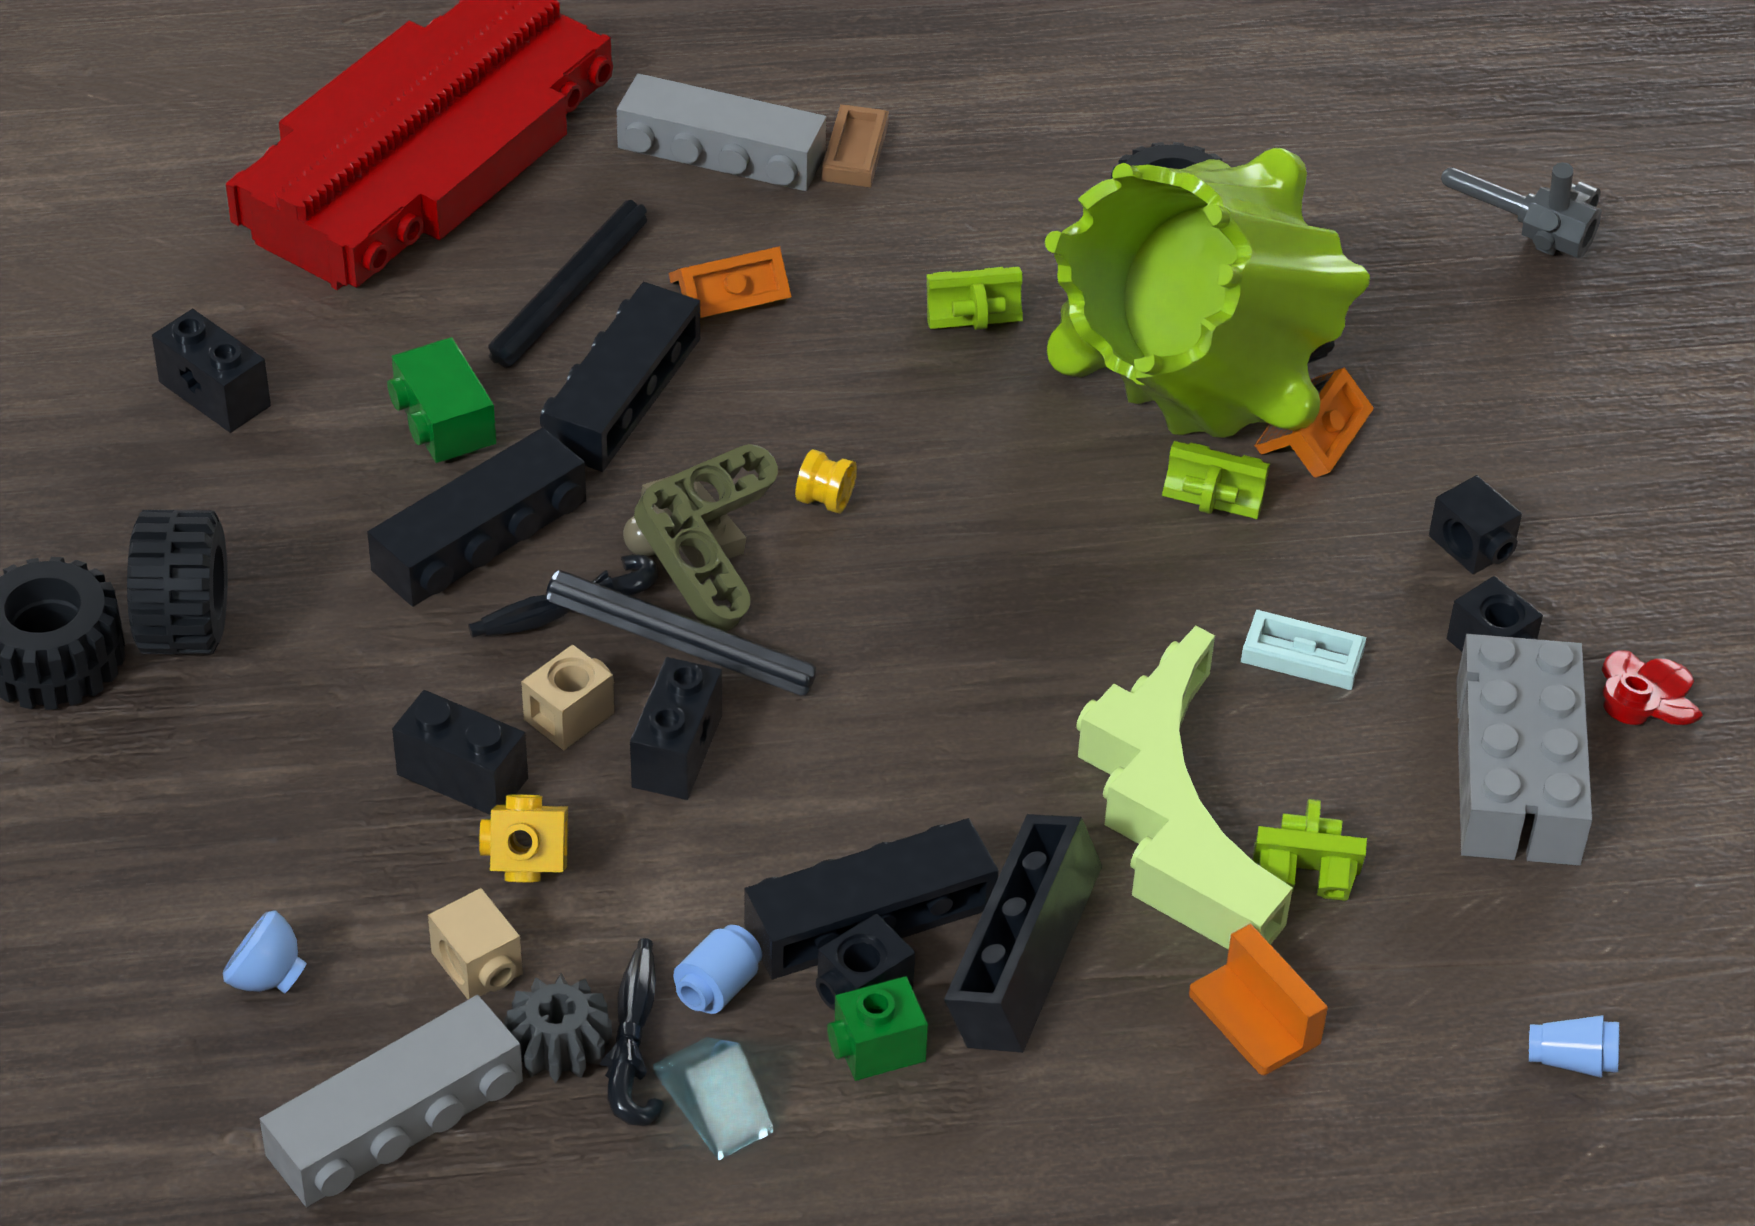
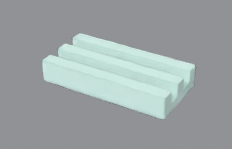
[1241,610,1367,690]

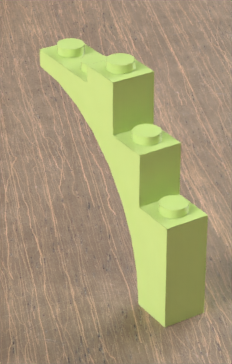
[1076,625,1293,950]

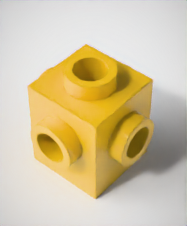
[479,794,568,882]

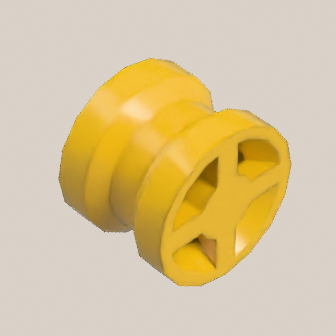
[795,449,857,514]

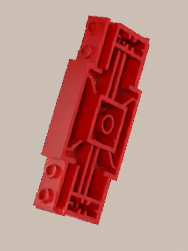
[226,0,613,291]

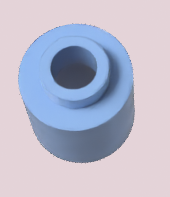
[673,925,762,1014]

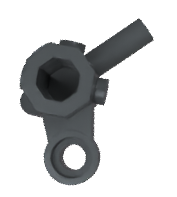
[1441,162,1602,258]

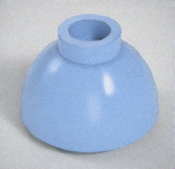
[223,910,307,993]

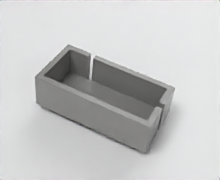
[1457,634,1592,865]

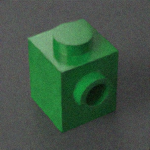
[827,976,928,1081]

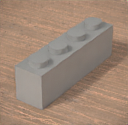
[617,73,826,192]
[259,994,523,1208]

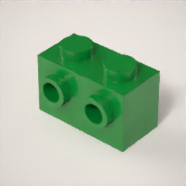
[387,337,496,463]

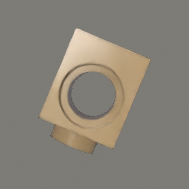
[521,644,614,750]
[428,888,523,1000]

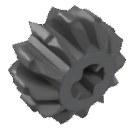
[504,973,612,1084]

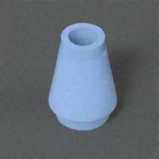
[1529,1015,1619,1078]

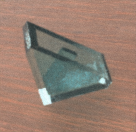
[653,1037,773,1160]

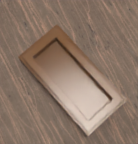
[822,104,889,188]

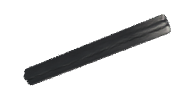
[488,200,647,368]
[546,570,816,696]

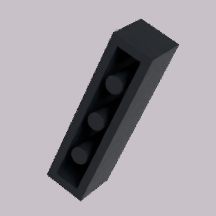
[540,281,701,472]
[367,427,586,607]
[944,814,1102,1053]
[744,818,999,980]

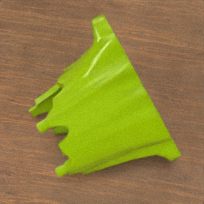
[1045,148,1370,438]

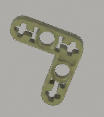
[634,444,778,631]

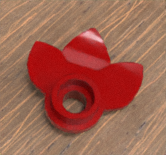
[1602,650,1703,725]

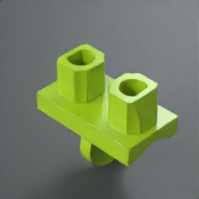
[926,267,1023,330]
[1162,441,1270,519]
[1253,799,1367,901]

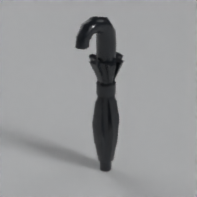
[468,554,658,638]
[600,938,664,1126]

